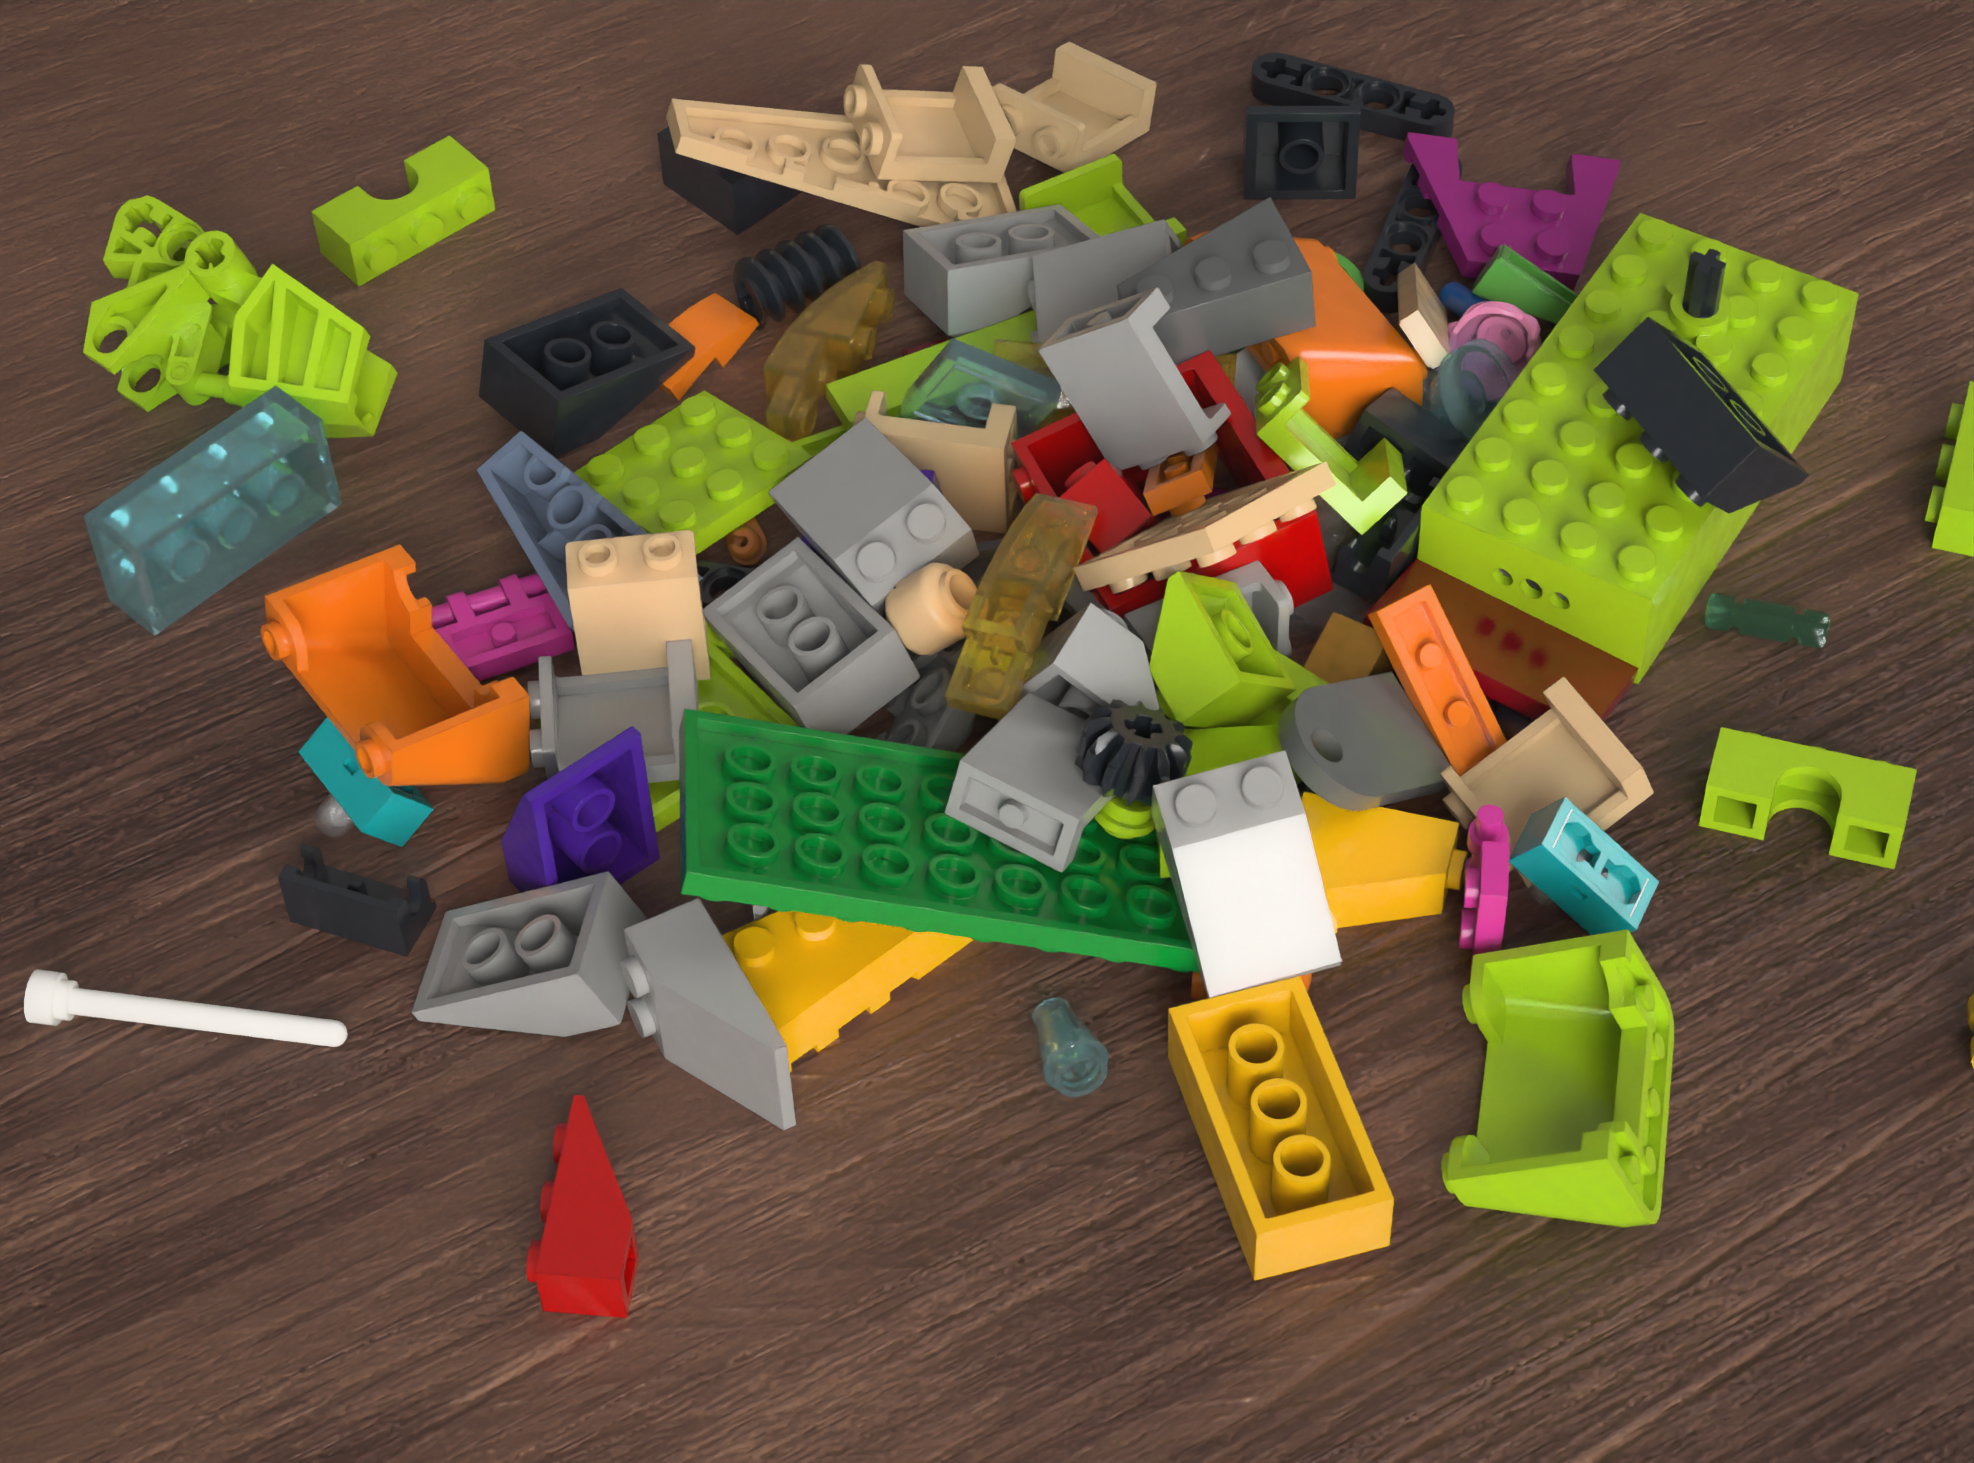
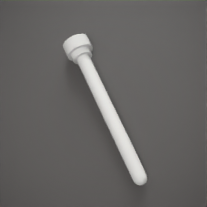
[24,969,348,1047]

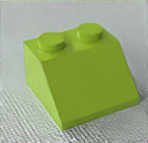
[1149,571,1296,728]

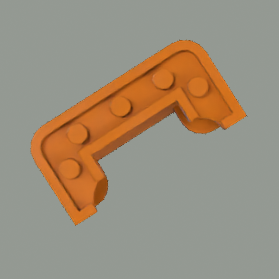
[1184,231,1427,440]
[261,544,530,786]

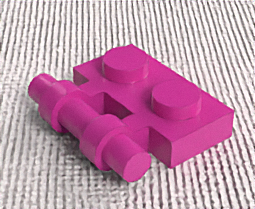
[432,573,575,681]
[1459,804,1510,970]

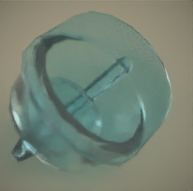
[1427,339,1518,441]

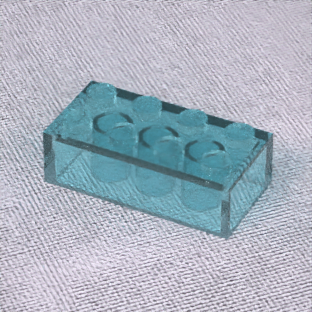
[83,386,342,636]

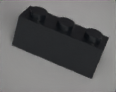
[1594,317,1810,514]

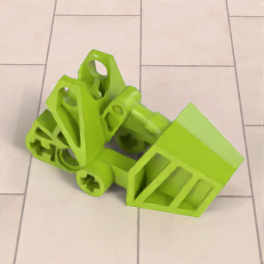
[83,195,398,440]

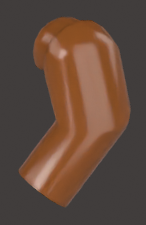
[723,516,768,565]

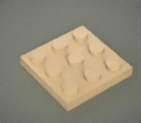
[1074,461,1336,594]

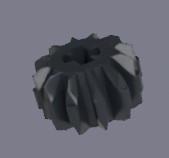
[1075,699,1193,806]

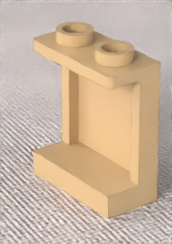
[992,42,1157,173]
[844,64,1017,183]
[853,390,1018,534]
[565,530,711,681]
[1440,677,1654,888]

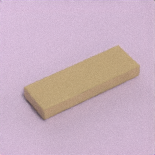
[1397,263,1450,369]

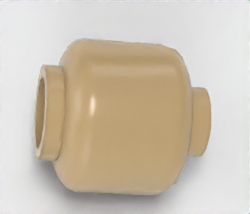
[885,562,980,655]

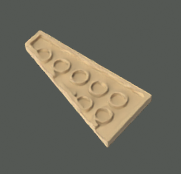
[666,99,1017,227]

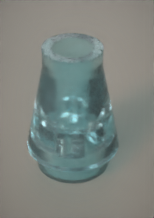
[1032,998,1109,1097]

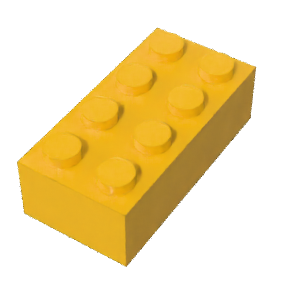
[1168,976,1394,1281]

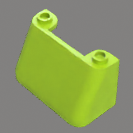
[1441,929,1674,1227]

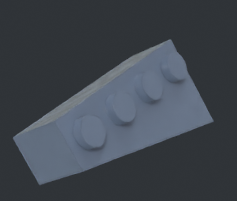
[477,431,703,631]

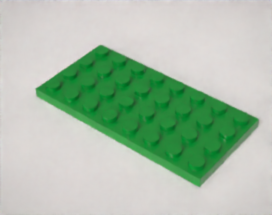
[679,708,1200,973]

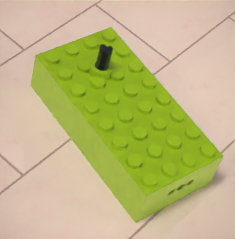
[1417,213,1859,684]

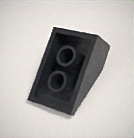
[479,288,696,457]

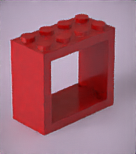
[1010,350,1334,620]

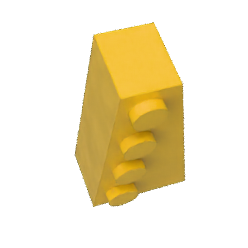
[721,911,974,1072]

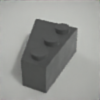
[1117,197,1316,365]

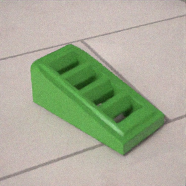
[1472,244,1578,324]

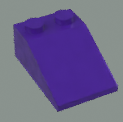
[501,726,660,893]

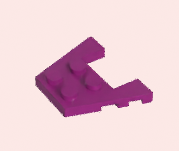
[1402,132,1621,291]

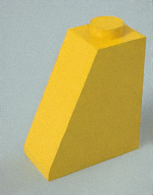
[1302,792,1468,928]

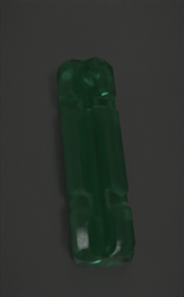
[1704,592,1830,649]

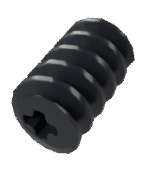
[733,224,862,331]

